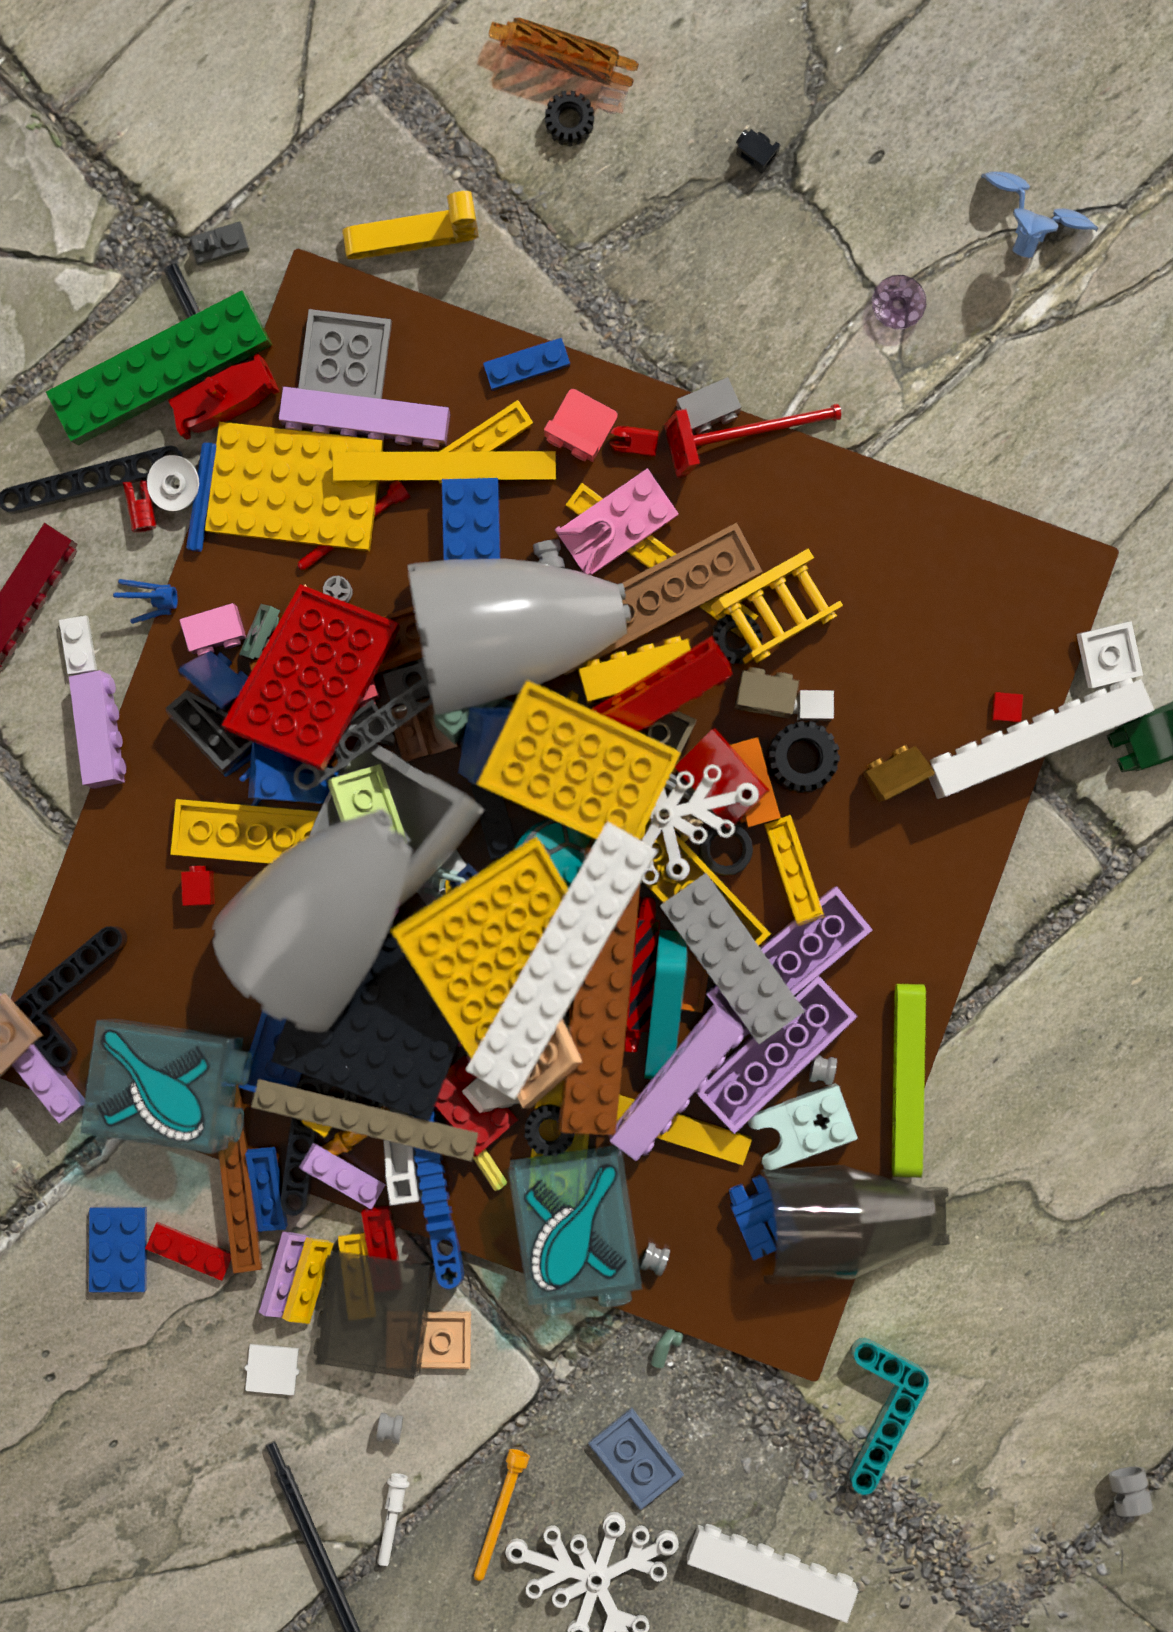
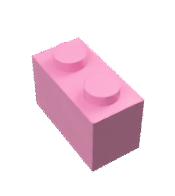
[180,603,246,657]

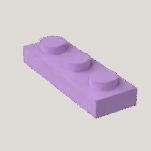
[299,1143,385,1209]
[259,1231,310,1318]

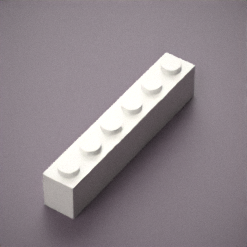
[687,1524,858,1623]

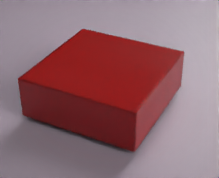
[992,692,1023,723]

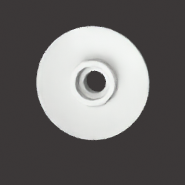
[147,455,199,511]

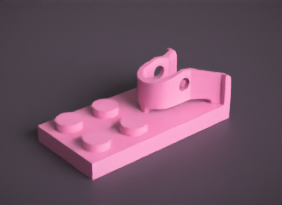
[555,468,679,575]

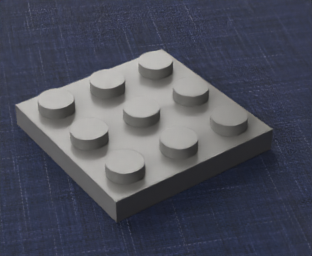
[298,309,392,399]

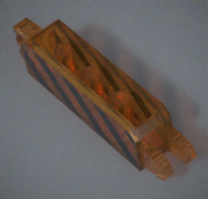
[488,17,639,87]

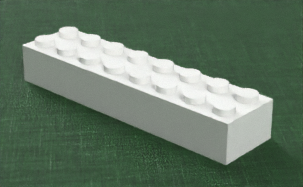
[929,677,1154,799]

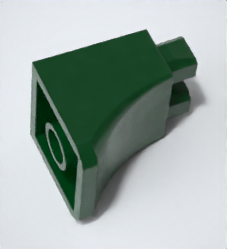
[1107,701,1173,772]

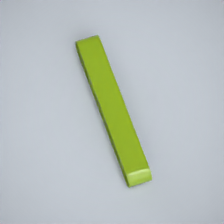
[892,984,926,1178]

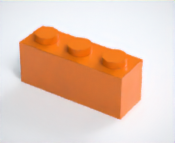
[730,737,781,828]

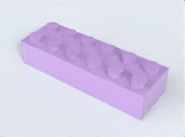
[705,887,872,1037]
[695,976,857,1134]

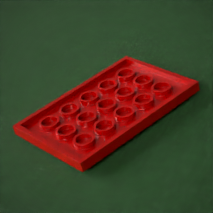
[222,584,400,771]

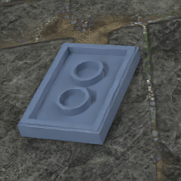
[588,1407,684,1510]

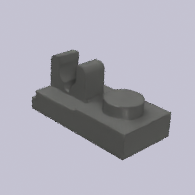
[189,221,250,266]

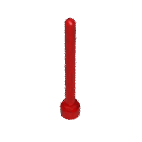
[298,480,411,570]

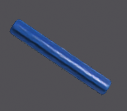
[186,442,217,552]

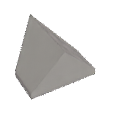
[343,699,395,746]

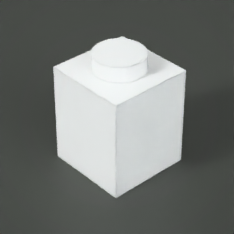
[793,690,834,721]

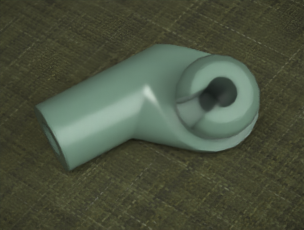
[651,1329,683,1368]

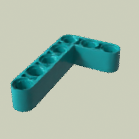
[644,929,687,1079]
[849,1338,929,1495]

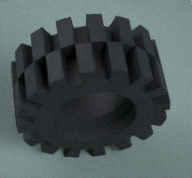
[545,91,594,146]
[711,614,763,664]
[525,1104,575,1156]

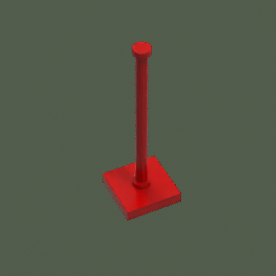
[664,404,841,478]

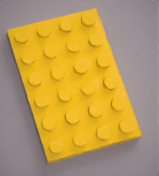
[205,422,384,551]
[477,680,680,839]

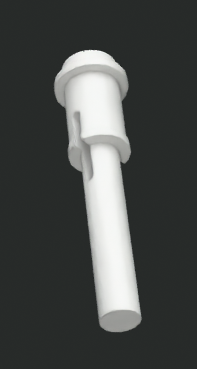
[378,1473,409,1566]

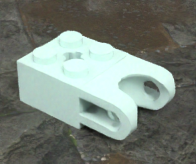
[747,1083,858,1170]

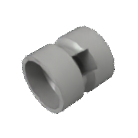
[1109,1466,1153,1517]

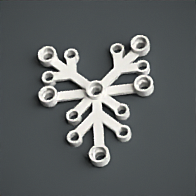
[642,765,759,884]
[506,1512,679,1632]

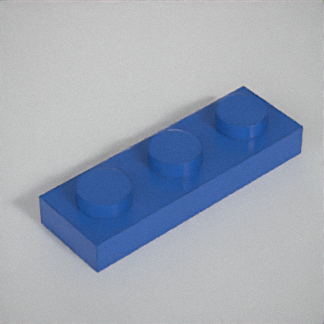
[483,338,570,391]
[245,1147,288,1232]

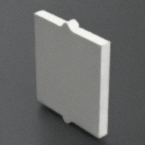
[245,1344,299,1395]

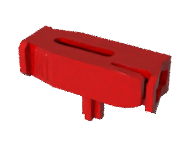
[168,354,279,440]

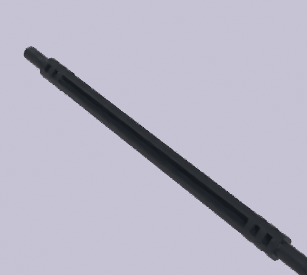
[265,1441,361,1632]

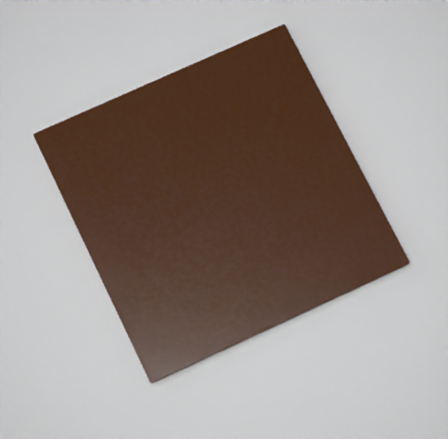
[0,249,1119,1382]

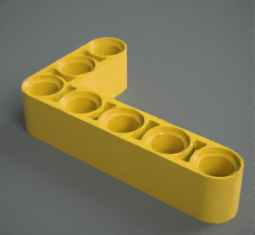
[342,191,479,260]

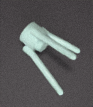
[423,867,465,900]

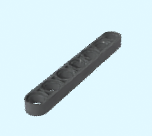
[294,675,433,789]

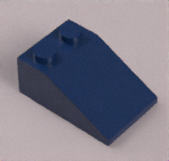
[179,651,248,712]

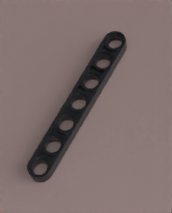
[0,445,184,514]

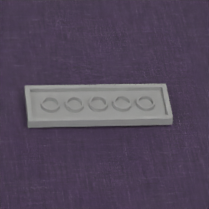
[660,873,805,1044]

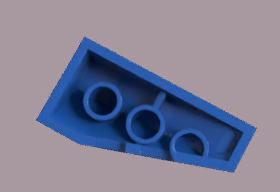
[248,742,340,804]

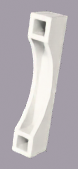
[378,1102,423,1205]

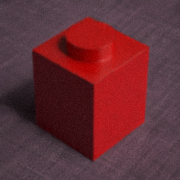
[181,866,215,906]

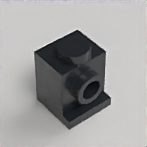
[736,129,780,174]

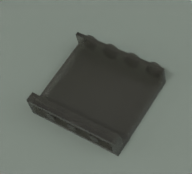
[314,1248,435,1379]

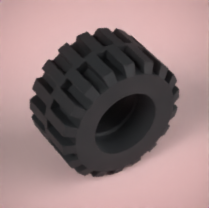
[767,721,840,793]

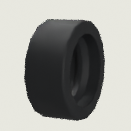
[699,824,753,876]

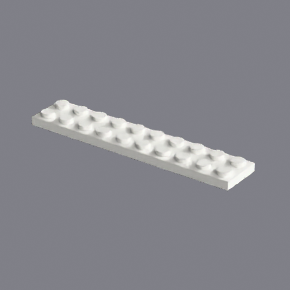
[466,822,658,1099]

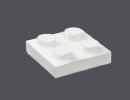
[1077,621,1143,688]

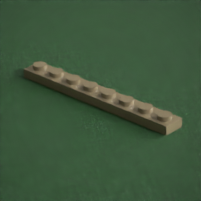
[251,1079,479,1161]

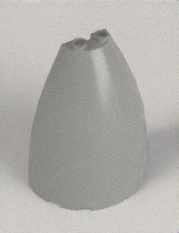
[408,558,631,715]
[310,738,484,910]
[213,809,412,1032]

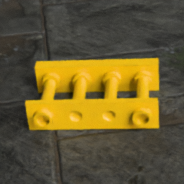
[710,549,843,664]

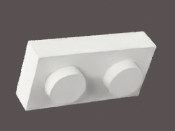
[59,616,97,675]

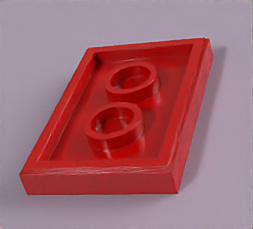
[675,729,770,829]

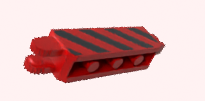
[624,897,660,1052]

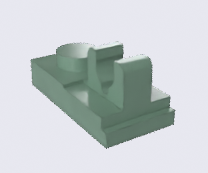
[239,604,280,659]

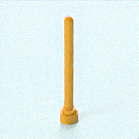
[474,1449,530,1581]

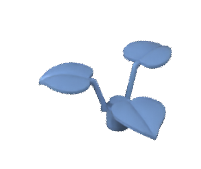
[981,171,1098,258]

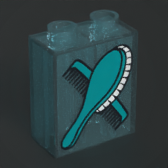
[80,1018,252,1153]
[509,1145,642,1315]

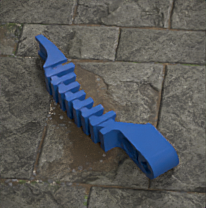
[409,1109,464,1289]

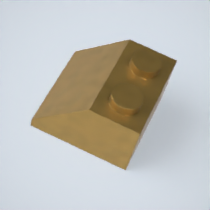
[863,745,935,803]

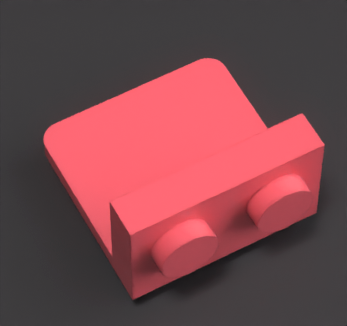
[544,389,617,462]

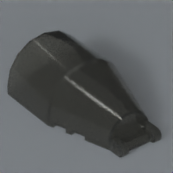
[761,1165,950,1284]

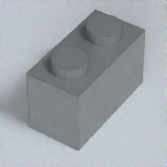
[676,377,741,435]

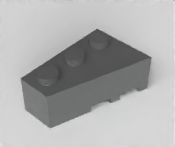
[165,690,253,776]

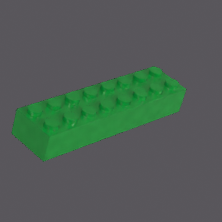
[46,290,272,446]

